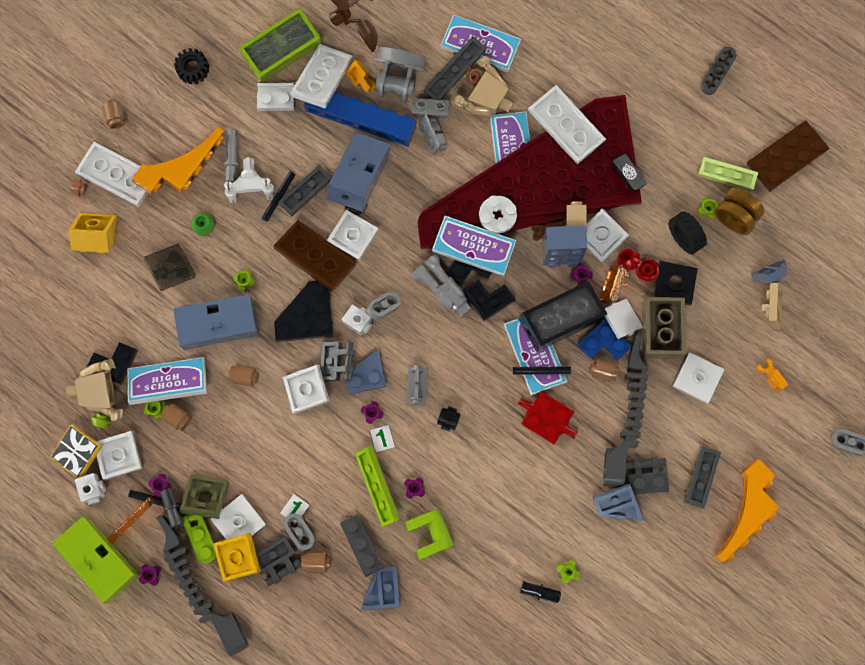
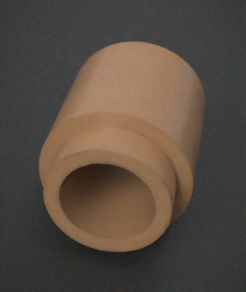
[102,100,125,129]
[589,359,619,382]
[229,365,259,387]
[161,403,191,431]
[301,552,331,573]

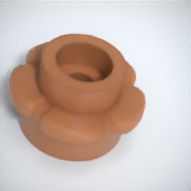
[466,68,483,86]
[72,178,86,196]

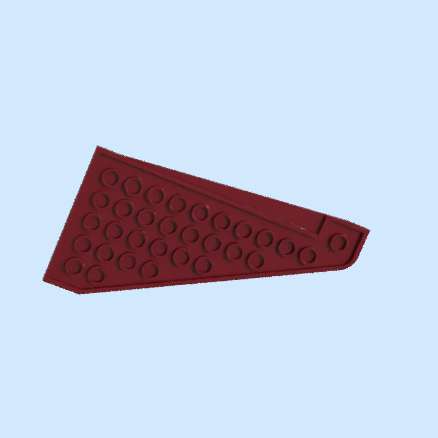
[417,95,642,250]

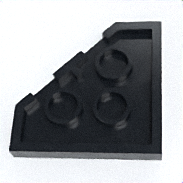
[274,281,333,342]

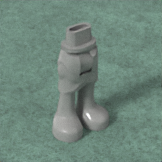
[410,253,472,318]

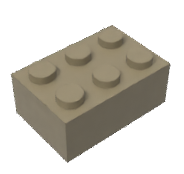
[642,297,686,359]

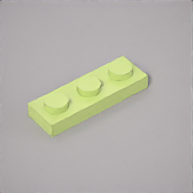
[698,157,758,192]

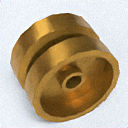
[714,188,765,235]

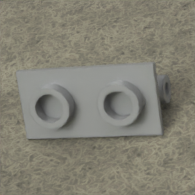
[411,98,450,119]
[419,114,447,155]
[406,365,427,406]

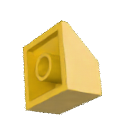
[69,213,117,254]

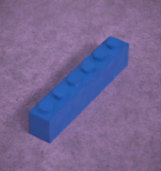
[304,91,416,147]

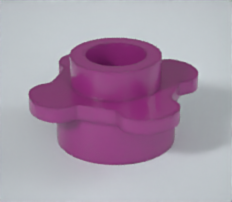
[570,264,593,285]
[361,401,384,424]
[148,474,172,497]
[404,478,425,499]
[139,564,161,586]

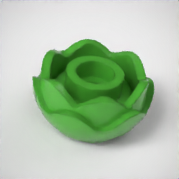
[191,212,214,236]

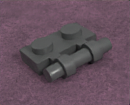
[320,342,355,381]
[626,457,669,495]
[256,536,301,587]

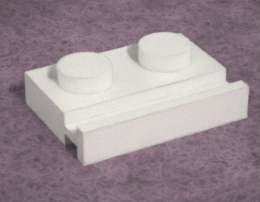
[257,83,295,111]

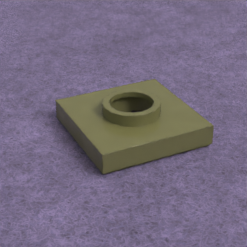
[180,475,229,519]

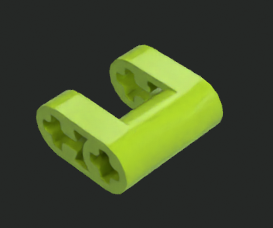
[405,509,454,560]

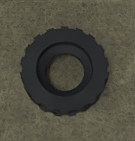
[668,211,707,255]

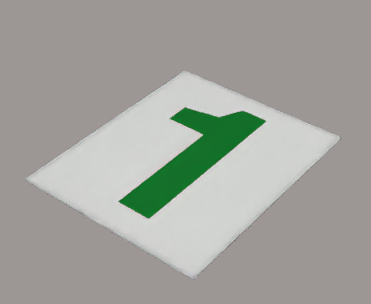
[370,425,395,452]
[280,494,309,524]

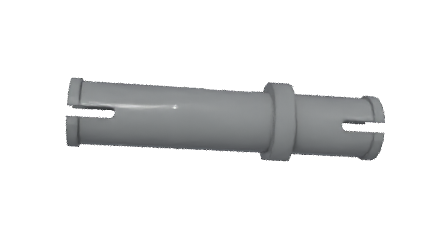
[223,129,239,185]

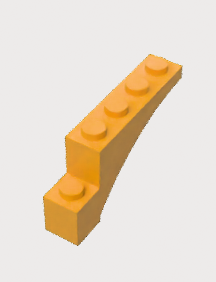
[132,127,224,195]
[714,459,779,563]

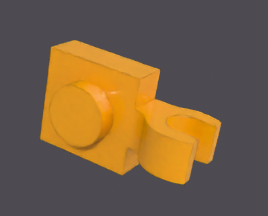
[345,60,376,92]
[756,359,788,392]

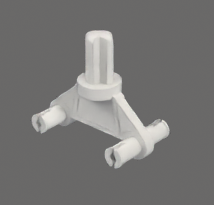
[224,157,274,204]

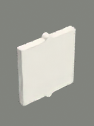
[605,299,643,339]

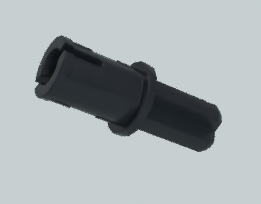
[520,581,561,603]

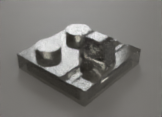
[144,243,196,291]

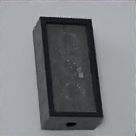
[518,281,607,352]

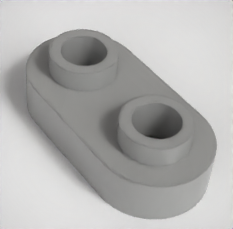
[367,292,401,320]
[831,429,865,456]
[284,514,315,550]

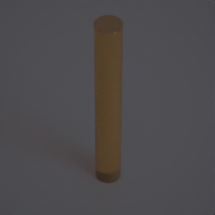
[107,497,155,544]

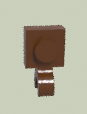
[531,222,565,241]

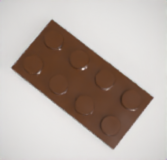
[746,120,829,192]
[274,220,356,292]

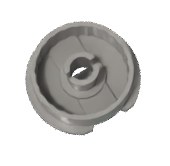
[372,46,427,103]

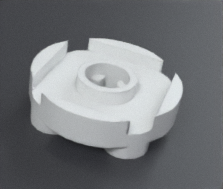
[479,196,517,234]

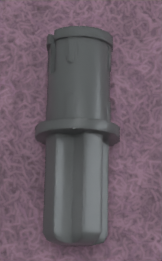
[161,488,183,529]

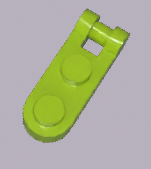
[181,514,217,564]

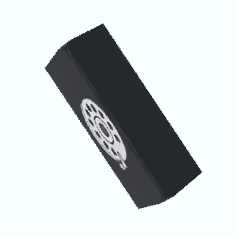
[610,154,648,194]

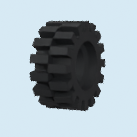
[174,48,209,85]

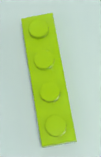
[355,446,400,527]

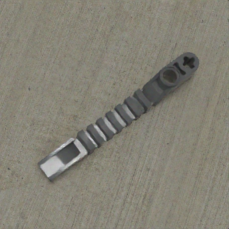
[603,335,649,487]
[156,515,249,656]

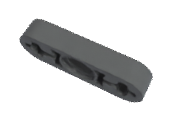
[701,47,737,95]

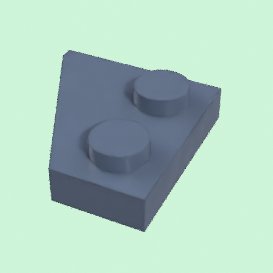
[751,259,787,285]
[346,350,386,395]
[593,483,644,521]
[361,566,400,611]

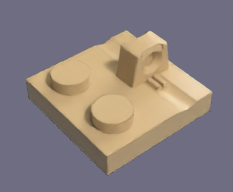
[762,283,783,330]

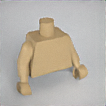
[454,56,514,116]
[66,359,123,421]

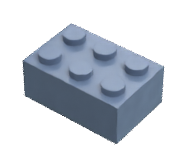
[542,225,587,268]

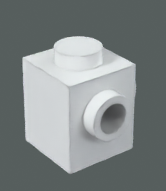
[341,304,373,336]
[75,473,106,505]

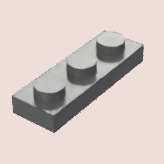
[278,165,332,217]
[684,446,721,509]
[340,514,383,577]

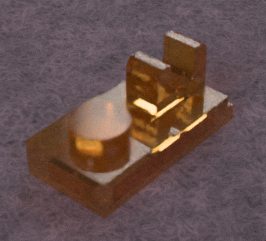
[599,265,630,304]

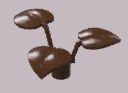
[329,0,378,53]

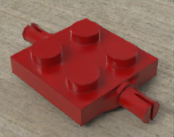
[518,391,578,445]

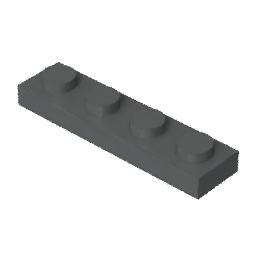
[424,36,487,100]

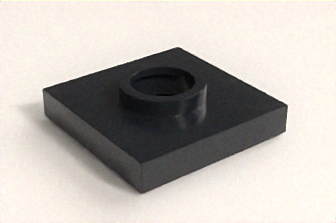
[654,261,698,306]

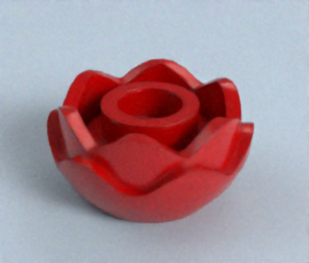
[617,249,640,271]
[635,258,660,282]

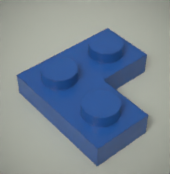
[577,319,632,361]

